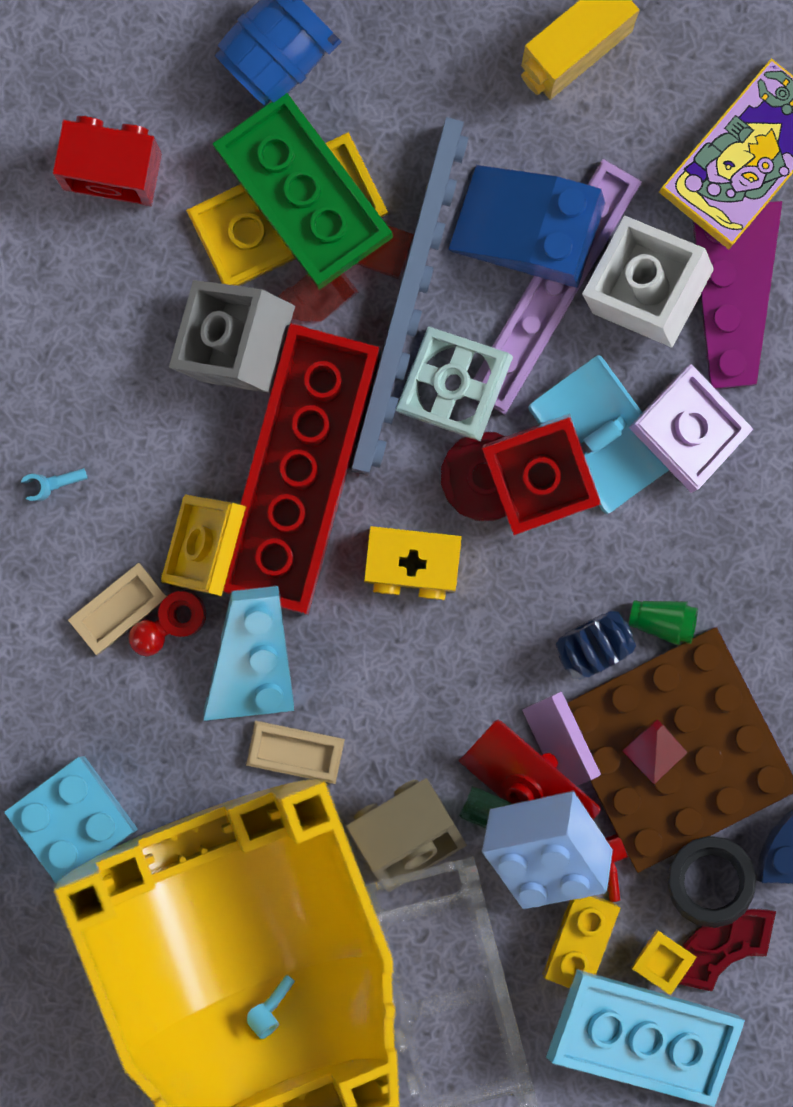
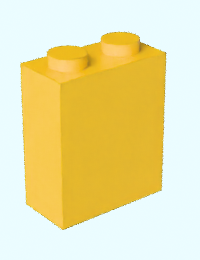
[521,0,639,100]

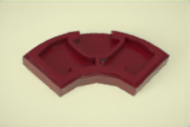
[679,909,776,992]

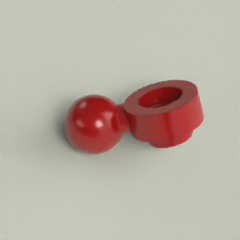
[129,591,206,656]

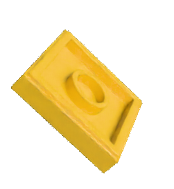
[161,495,246,596]

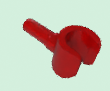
[605,834,628,902]

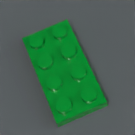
[213,93,393,290]

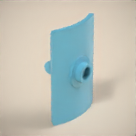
[528,355,669,514]

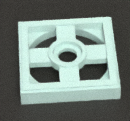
[396,326,513,441]

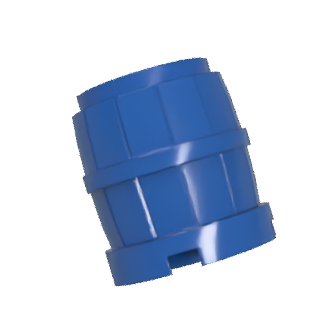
[214,0,342,106]

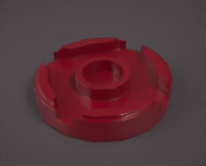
[441,432,507,522]

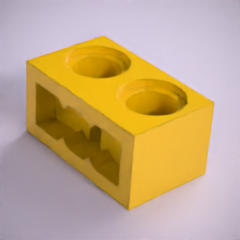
[542,896,621,988]

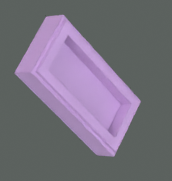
[522,692,601,786]

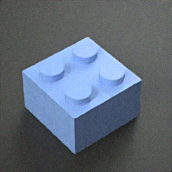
[482,791,613,909]

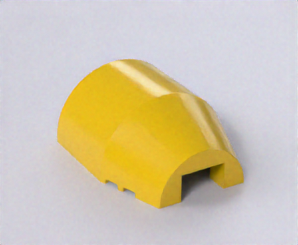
[54,779,399,1107]

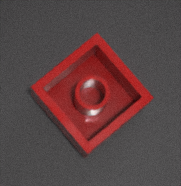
[53,116,162,206]
[482,413,601,535]

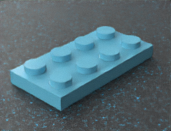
[546,970,745,1107]

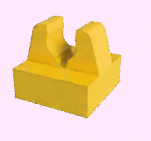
[631,929,696,995]

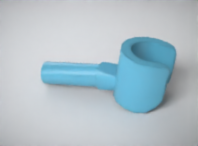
[21,468,88,501]
[247,975,295,1039]

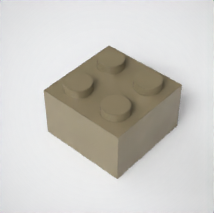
[346,778,467,892]

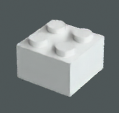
[582,215,714,347]

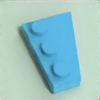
[204,586,294,721]

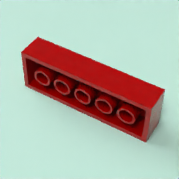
[223,323,380,616]

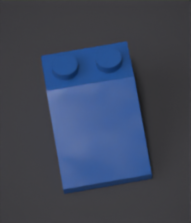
[449,165,606,288]

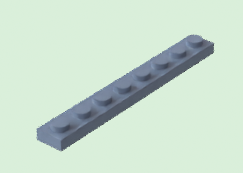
[350,117,469,476]

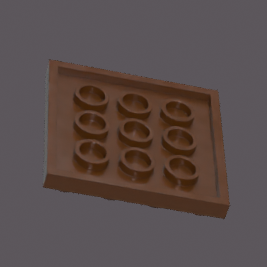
[567,627,793,873]

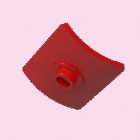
[458,720,601,819]

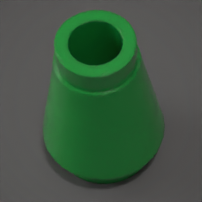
[629,600,698,646]

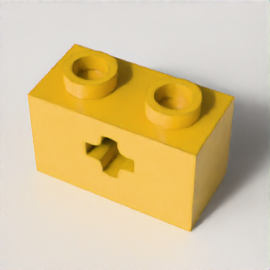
[364,526,462,600]

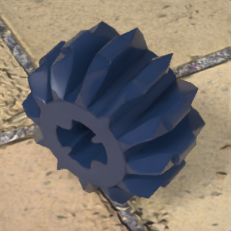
[555,611,636,680]

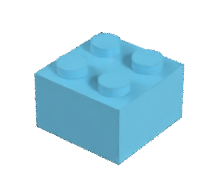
[4,756,138,883]

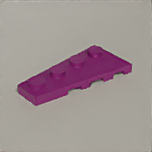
[692,201,783,390]

